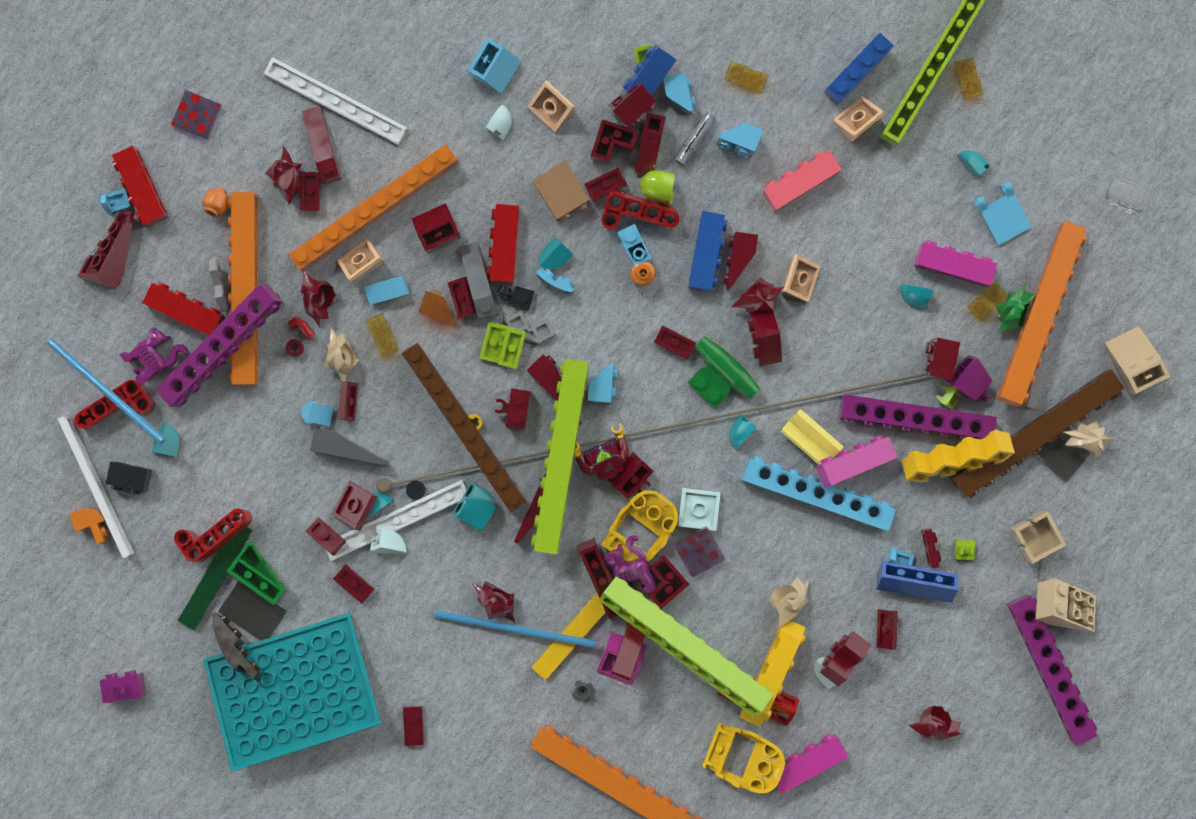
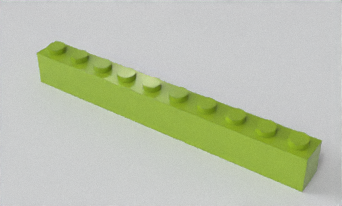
[879,0,985,147]
[531,358,589,555]
[599,577,773,719]

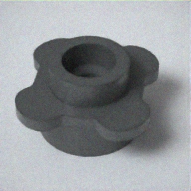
[572,680,593,702]

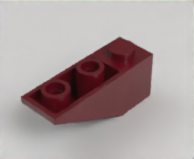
[635,113,666,175]
[723,232,758,290]

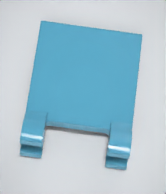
[973,182,1032,246]

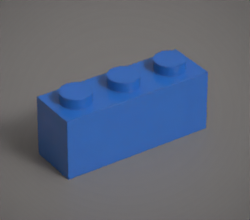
[622,44,677,95]

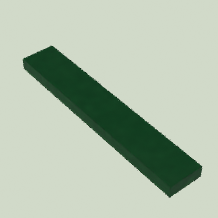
[178,527,253,630]

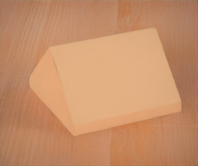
[527,80,575,132]
[833,96,885,143]
[337,238,385,284]
[781,254,821,302]

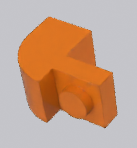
[69,508,109,544]

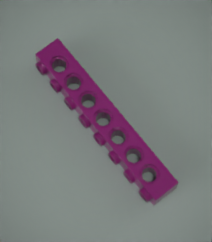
[156,284,283,407]
[839,394,997,440]
[1007,594,1097,746]

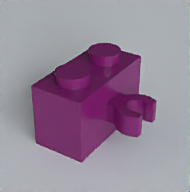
[100,670,146,703]

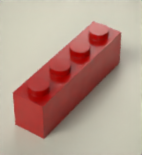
[112,145,169,227]
[487,204,520,284]
[142,281,225,335]

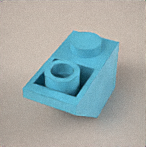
[662,73,695,115]
[617,224,652,267]
[588,364,617,403]

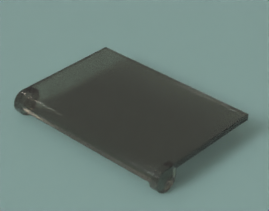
[1034,431,1091,482]
[218,580,287,641]

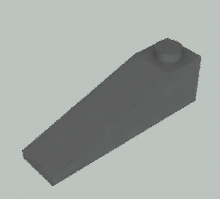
[459,242,498,320]
[310,425,388,465]

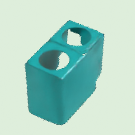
[453,482,496,532]

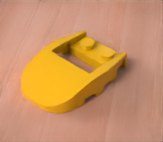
[601,490,678,562]
[702,723,785,793]

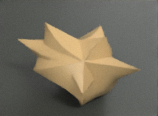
[324,327,360,381]
[1064,422,1116,458]
[770,578,809,627]

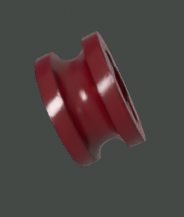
[286,339,304,356]

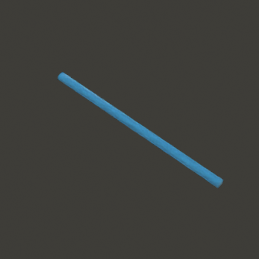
[47,339,166,444]
[435,610,596,648]

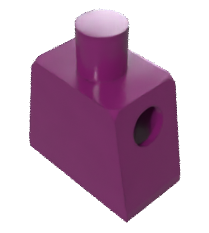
[944,355,992,401]

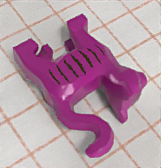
[120,327,189,385]
[604,535,656,593]

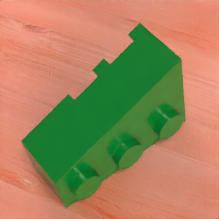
[226,540,287,606]

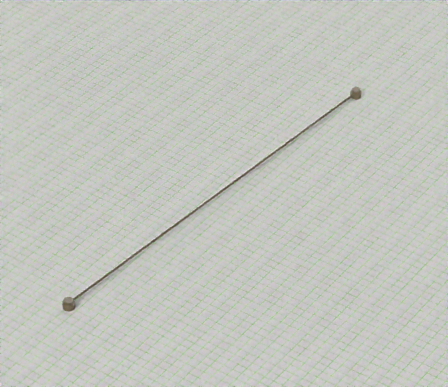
[376,372,927,493]

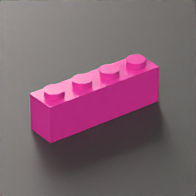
[914,240,997,287]
[815,435,898,488]
[776,734,848,794]

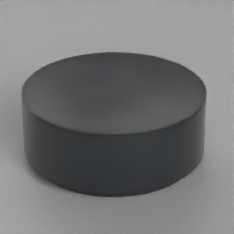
[406,480,426,500]

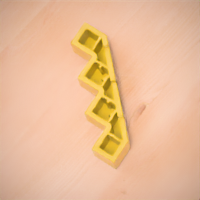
[902,430,1015,483]
[739,620,806,727]

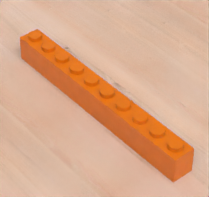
[288,144,459,272]
[228,192,258,385]
[996,220,1087,408]
[530,724,704,819]

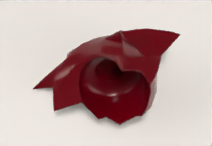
[265,146,303,206]
[300,271,336,328]
[731,278,784,313]
[472,581,516,624]
[909,705,961,741]

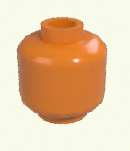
[202,187,229,217]
[630,261,656,286]

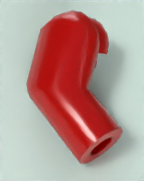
[288,316,315,339]

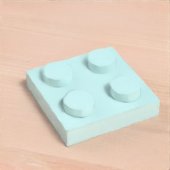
[678,488,721,531]

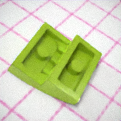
[479,321,526,369]

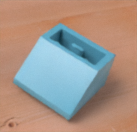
[467,37,521,95]
[716,123,763,158]

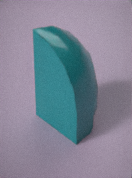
[956,150,991,178]
[539,237,574,269]
[900,284,934,310]
[729,414,757,450]
[152,423,179,457]
[367,492,394,518]

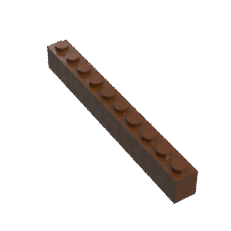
[401,343,527,513]
[950,369,1124,498]

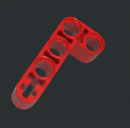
[601,190,680,229]
[74,380,155,429]
[174,508,252,563]

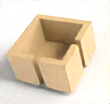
[1009,510,1066,564]

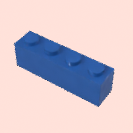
[824,33,894,105]
[688,211,728,292]
[876,561,958,603]

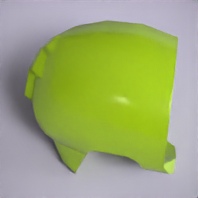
[639,170,675,205]

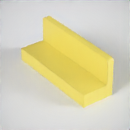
[781,409,844,465]

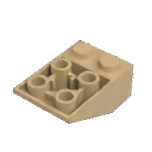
[1104,326,1171,394]
[1036,578,1096,632]

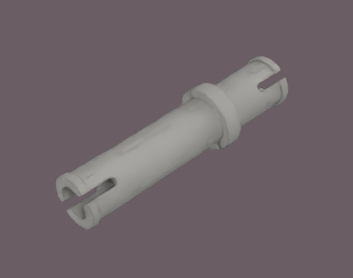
[675,112,716,166]

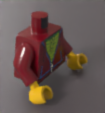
[574,423,630,480]

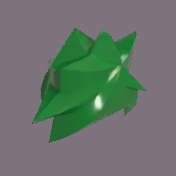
[996,282,1035,334]

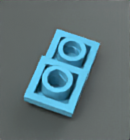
[536,267,574,294]
[364,275,409,305]

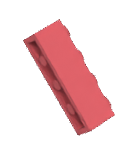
[763,150,842,212]

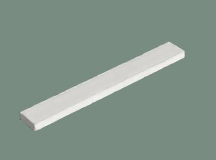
[264,57,408,145]
[58,416,134,558]
[325,479,467,561]

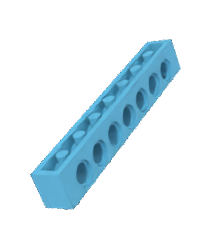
[741,456,896,531]

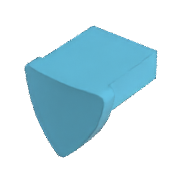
[100,189,132,216]
[301,401,334,426]
[886,546,914,566]

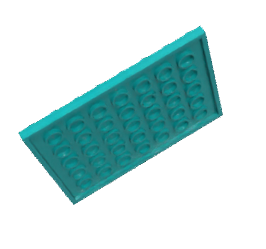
[203,613,382,772]

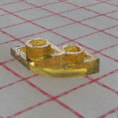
[954,57,983,100]
[724,61,769,94]
[967,281,1008,321]
[365,313,399,358]

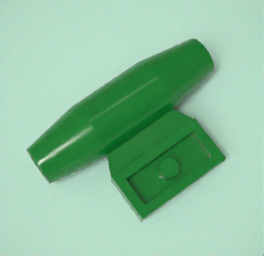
[687,336,761,409]

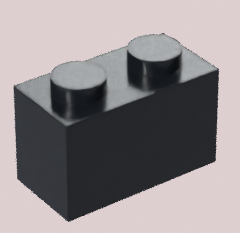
[105,461,152,495]

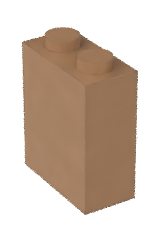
[533,160,590,222]

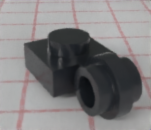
[496,286,535,310]

